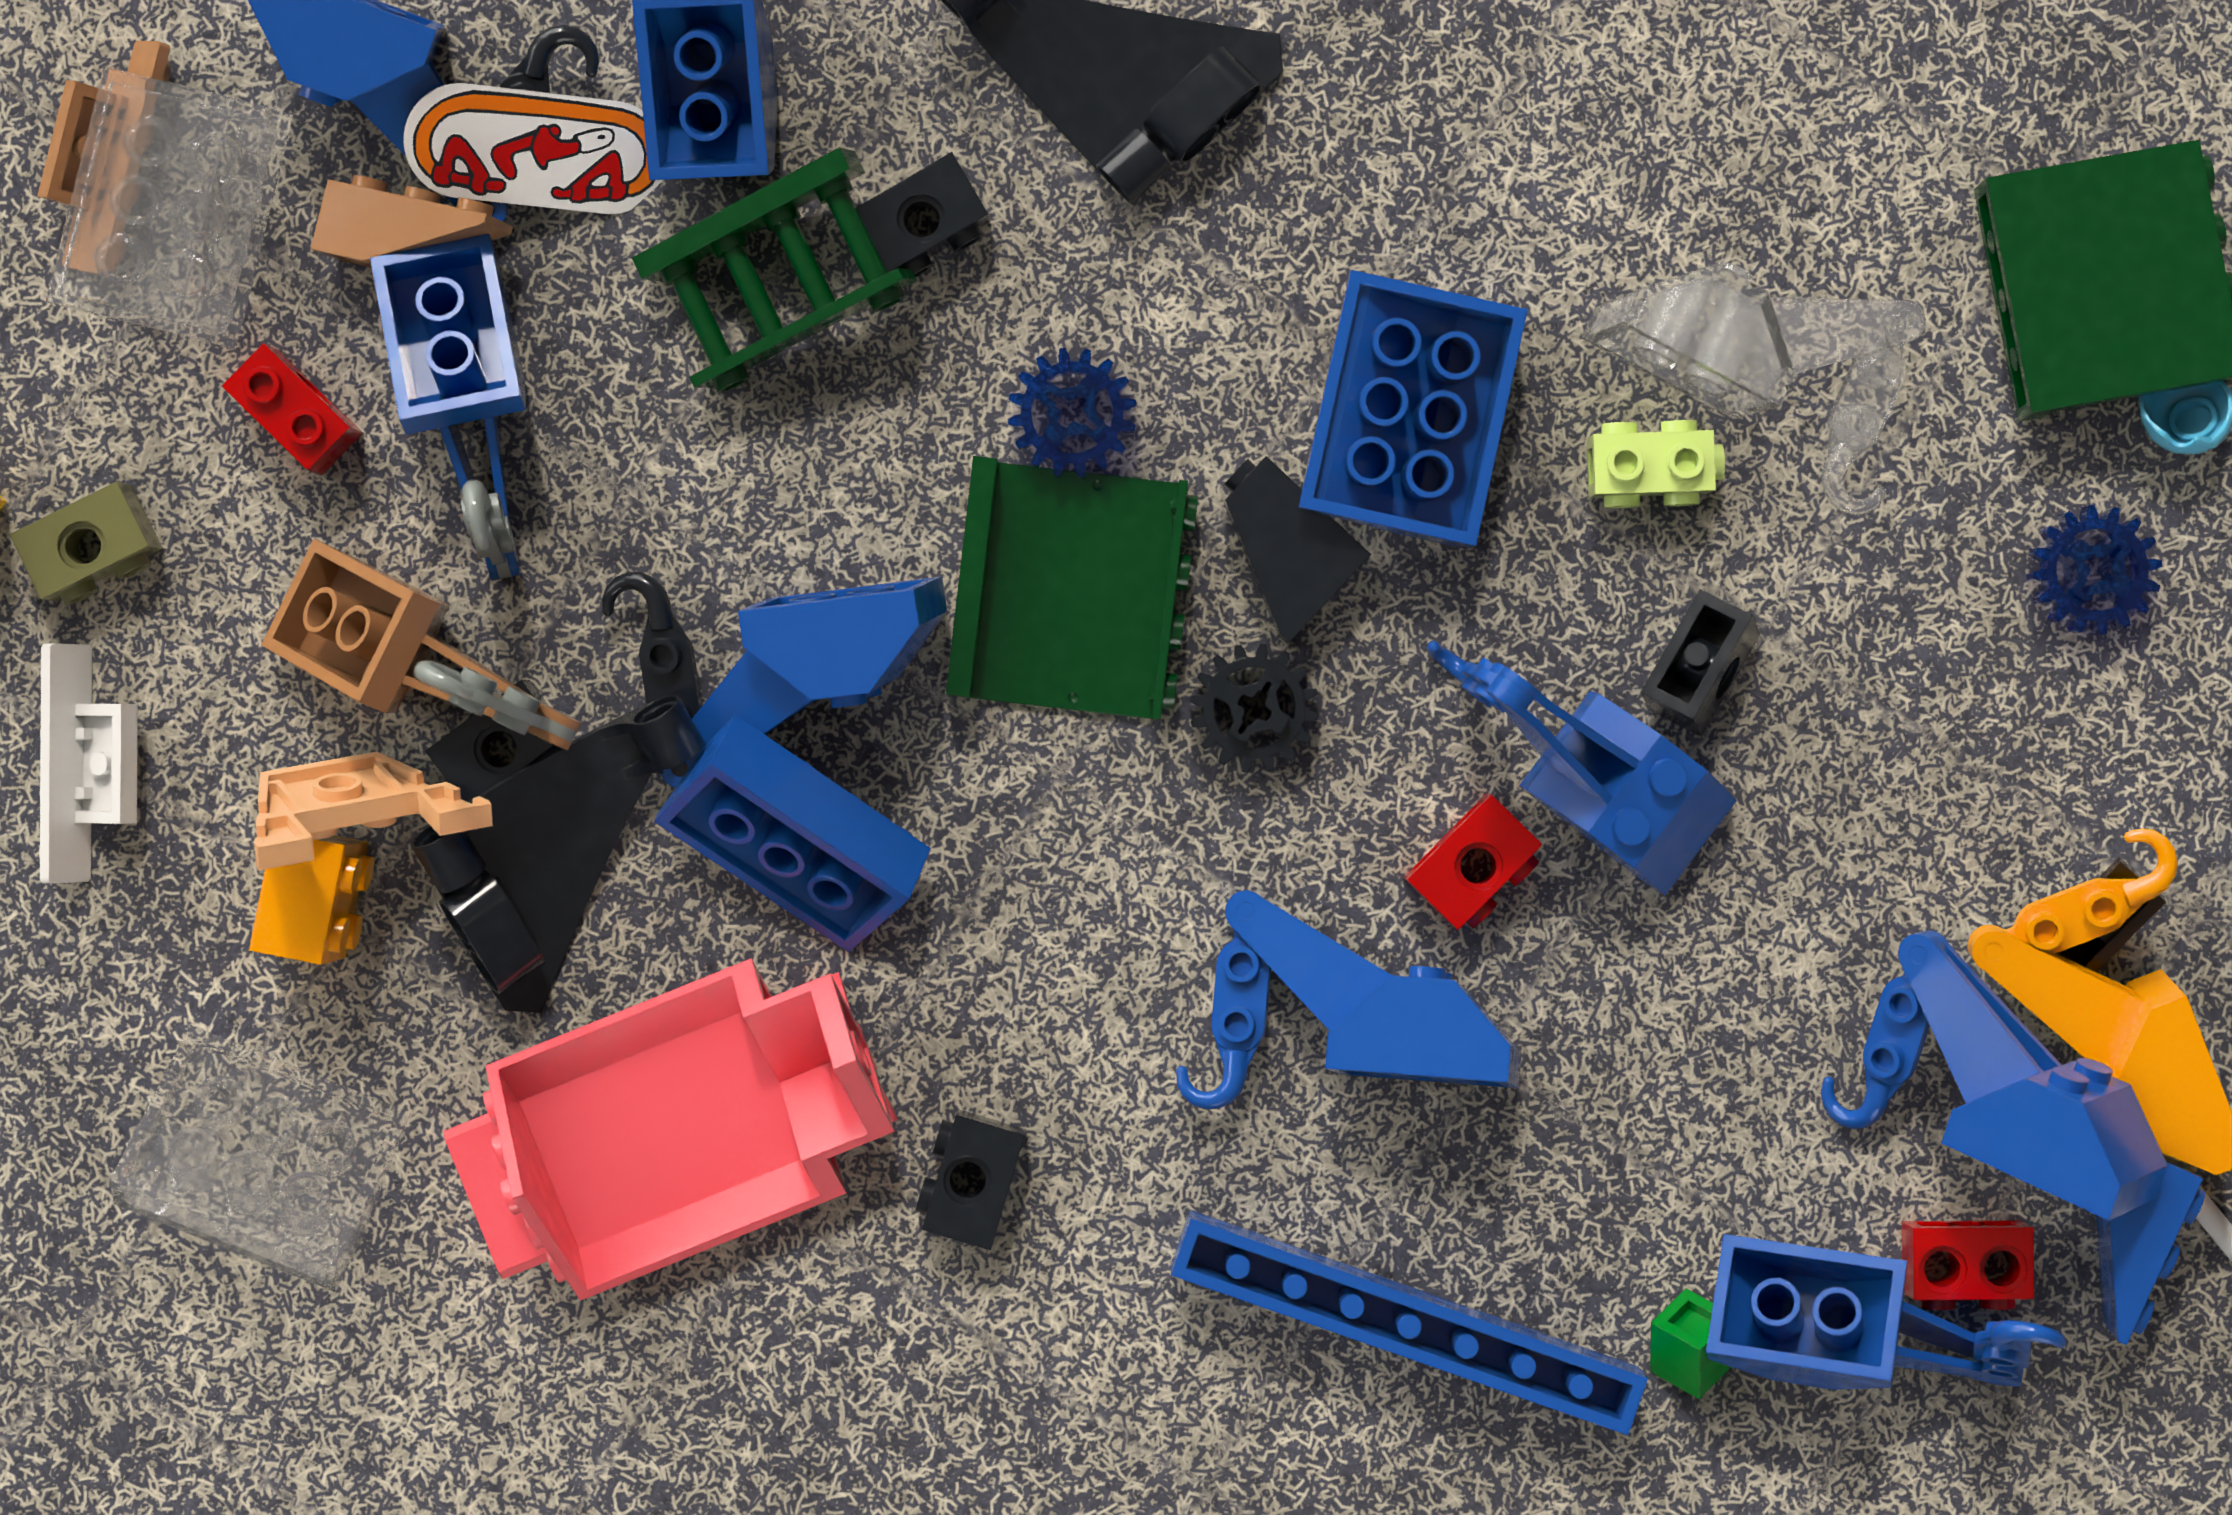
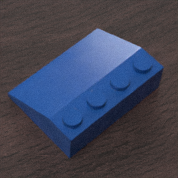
[1298,270,1528,549]

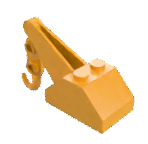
[1967,828,2232,1175]

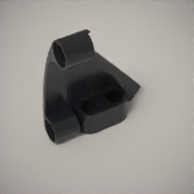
[941,0,1283,204]
[411,695,706,1013]

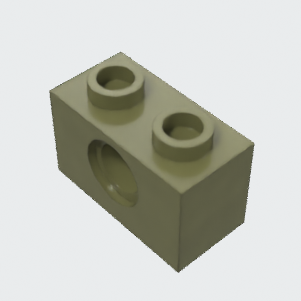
[9,481,163,606]

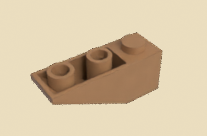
[310,174,513,268]

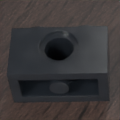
[857,152,990,278]
[1640,589,1760,737]
[425,679,560,802]
[915,1109,1027,1250]

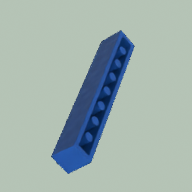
[1170,1210,1648,1435]

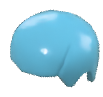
[2138,381,2232,455]

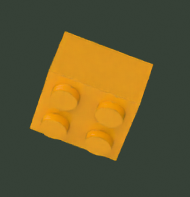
[249,835,374,965]

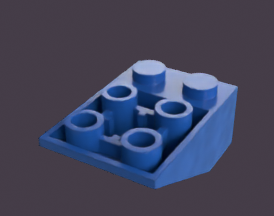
[2096,1155,2205,1345]

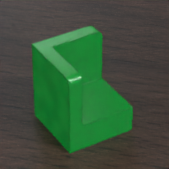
[1650,1288,1731,1399]

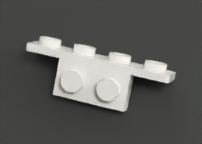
[39,643,138,883]

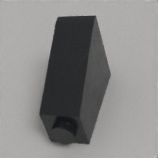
[1224,456,1371,643]

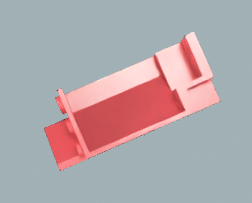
[443,958,898,1301]

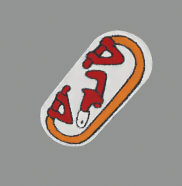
[403,83,663,214]

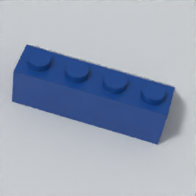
[654,715,931,952]

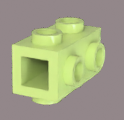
[1587,420,1725,508]

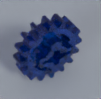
[1008,348,1137,479]
[2026,505,2163,635]

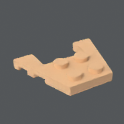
[254,751,493,870]

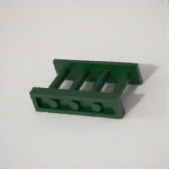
[632,147,918,393]

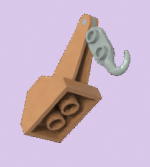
[261,539,581,750]

